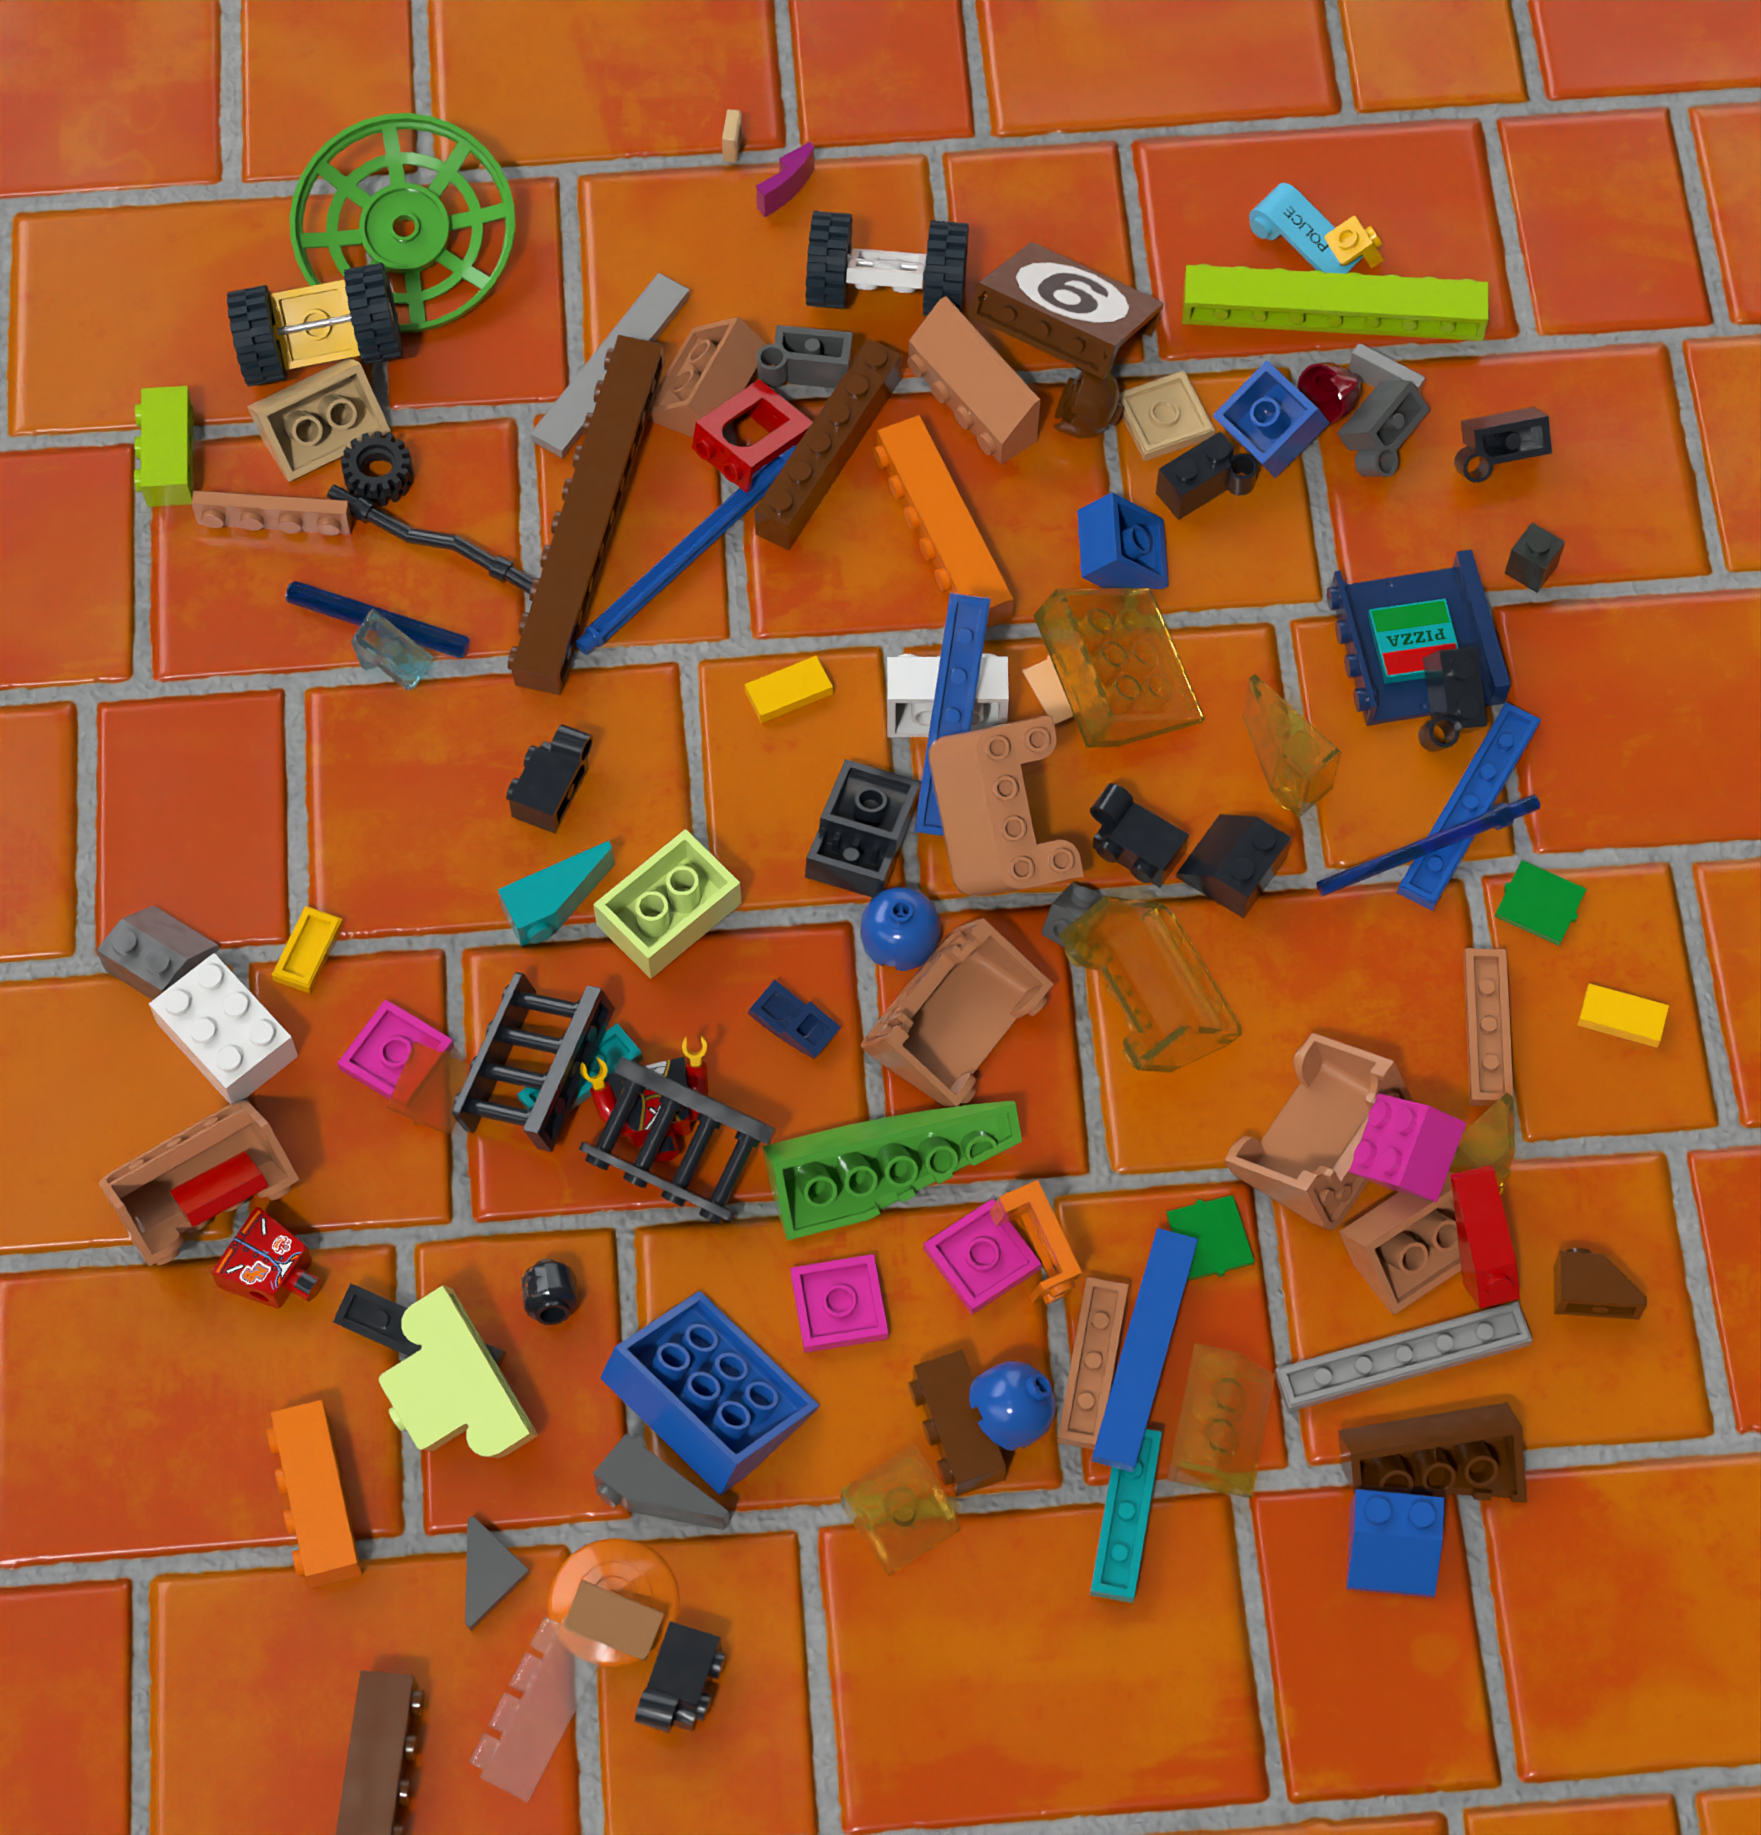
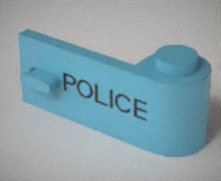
[1249,183,1363,274]

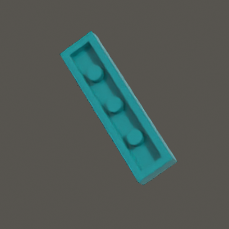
[1090,1429,1162,1603]

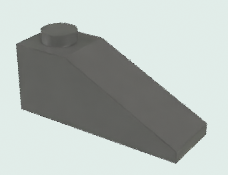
[593,1434,729,1530]

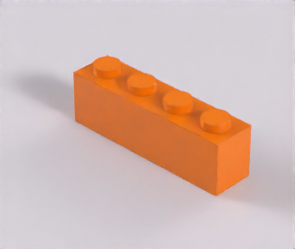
[266,1400,362,1588]

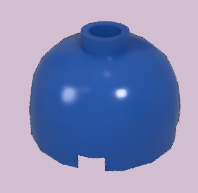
[860,887,941,971]
[969,1361,1056,1451]

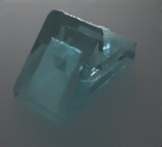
[351,609,434,691]

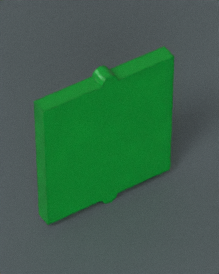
[1494,860,1587,946]
[1166,1195,1254,1282]

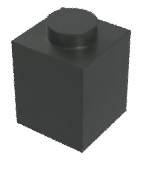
[1504,523,1565,593]

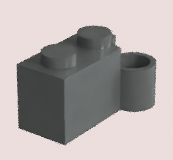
[757,325,853,388]
[1337,381,1430,477]

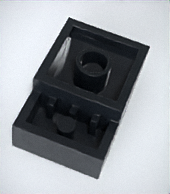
[805,759,921,898]

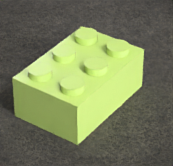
[594,829,742,979]

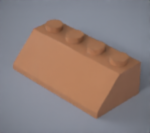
[907,296,1040,465]

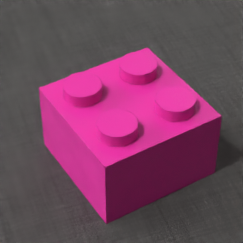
[1349,1093,1466,1203]

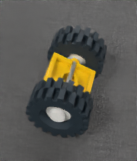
[227,262,403,387]

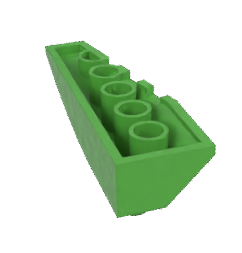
[762,1100,1022,1241]

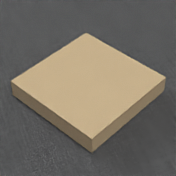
[1118,370,1215,461]

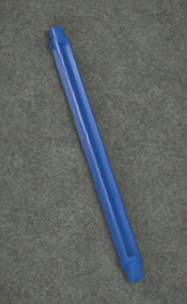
[575,445,796,655]

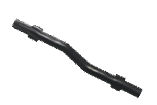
[327,484,534,594]

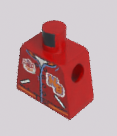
[211,1206,322,1308]

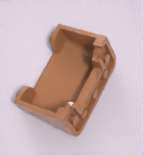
[860,918,1054,1108]
[1225,1033,1412,1230]

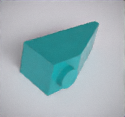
[498,841,615,946]

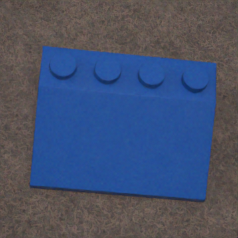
[600,1291,819,1495]

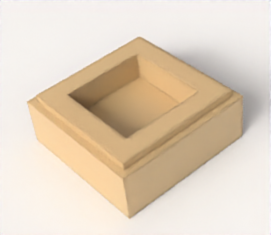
[722,109,743,163]

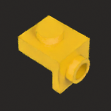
[1324,215,1384,268]

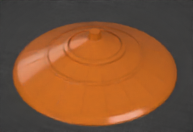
[548,1538,680,1667]

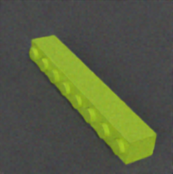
[1182,264,1488,341]

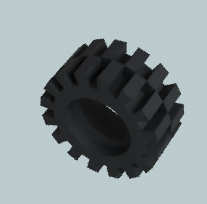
[341,431,414,507]

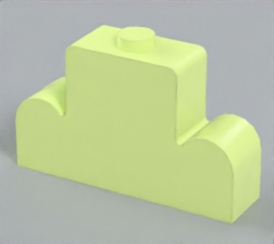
[379,1285,538,1458]

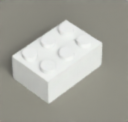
[887,654,1009,737]
[149,953,298,1104]

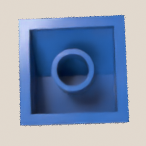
[1077,492,1168,591]
[1346,1489,1444,1597]

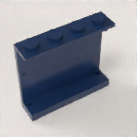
[1326,549,1511,726]

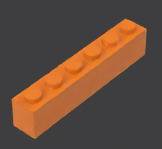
[873,415,1014,628]

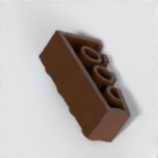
[1338,1402,1527,1503]

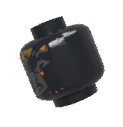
[521,1259,579,1325]

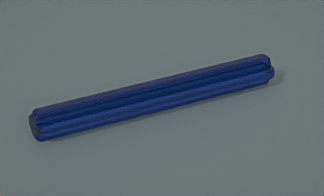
[285,581,470,659]

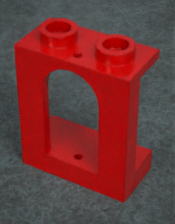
[691,379,813,493]

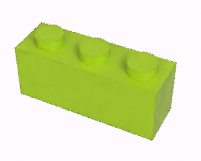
[134,386,194,507]

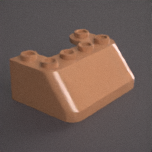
[928,716,1084,896]
[99,1100,300,1267]

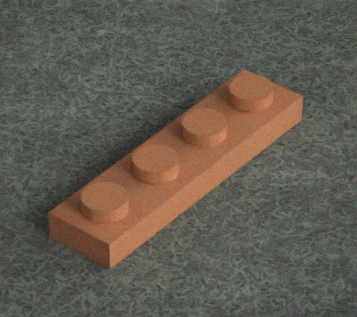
[191,491,353,536]
[1463,948,1514,1107]
[1057,1277,1129,1450]

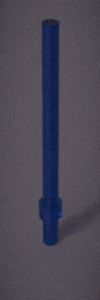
[1316,794,1540,897]

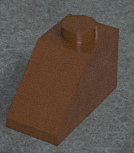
[1554,1248,1647,1320]

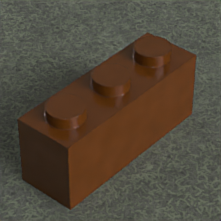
[908,1350,1006,1497]

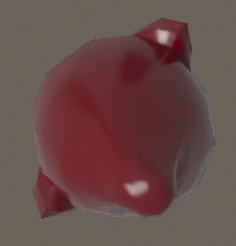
[1297,362,1363,425]

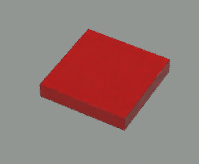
[170,1151,268,1227]

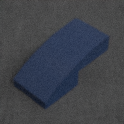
[747,979,841,1059]

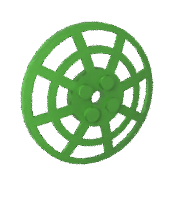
[290,113,516,334]

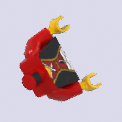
[580,1035,709,1162]

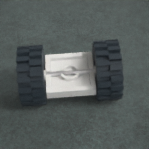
[805,211,969,316]

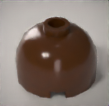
[1053,367,1123,439]

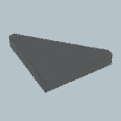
[465,1515,530,1631]

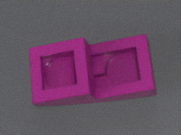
[756,142,815,217]

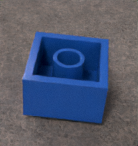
[1212,360,1330,478]

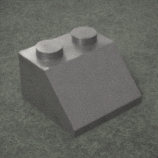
[96,905,220,1000]

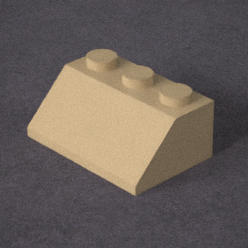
[247,358,391,482]

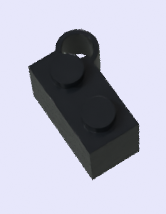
[1454,407,1552,483]
[1156,431,1258,520]
[1418,647,1487,752]
[506,724,593,834]
[1090,783,1189,888]
[634,1621,727,1733]

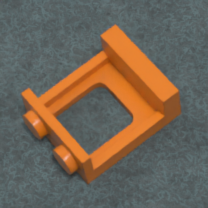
[989,1179,1082,1305]

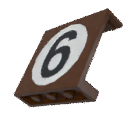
[968,242,1164,379]

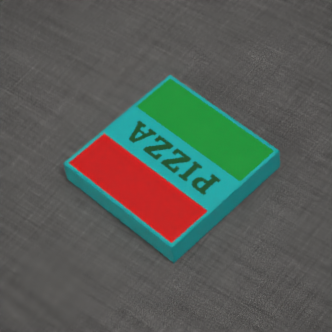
[1367,599,1459,684]

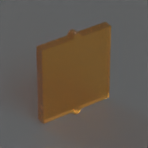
[386,1041,470,1135]

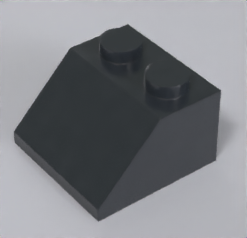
[1176,814,1291,918]

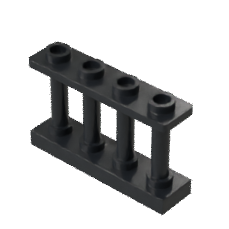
[452,972,615,1152]
[579,1057,777,1225]

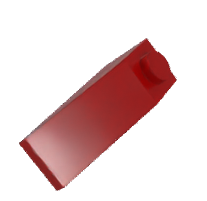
[1451,1165,1520,1309]

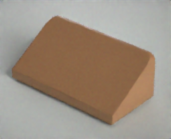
[564,1580,664,1661]

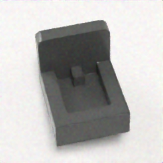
[1041,882,1107,952]

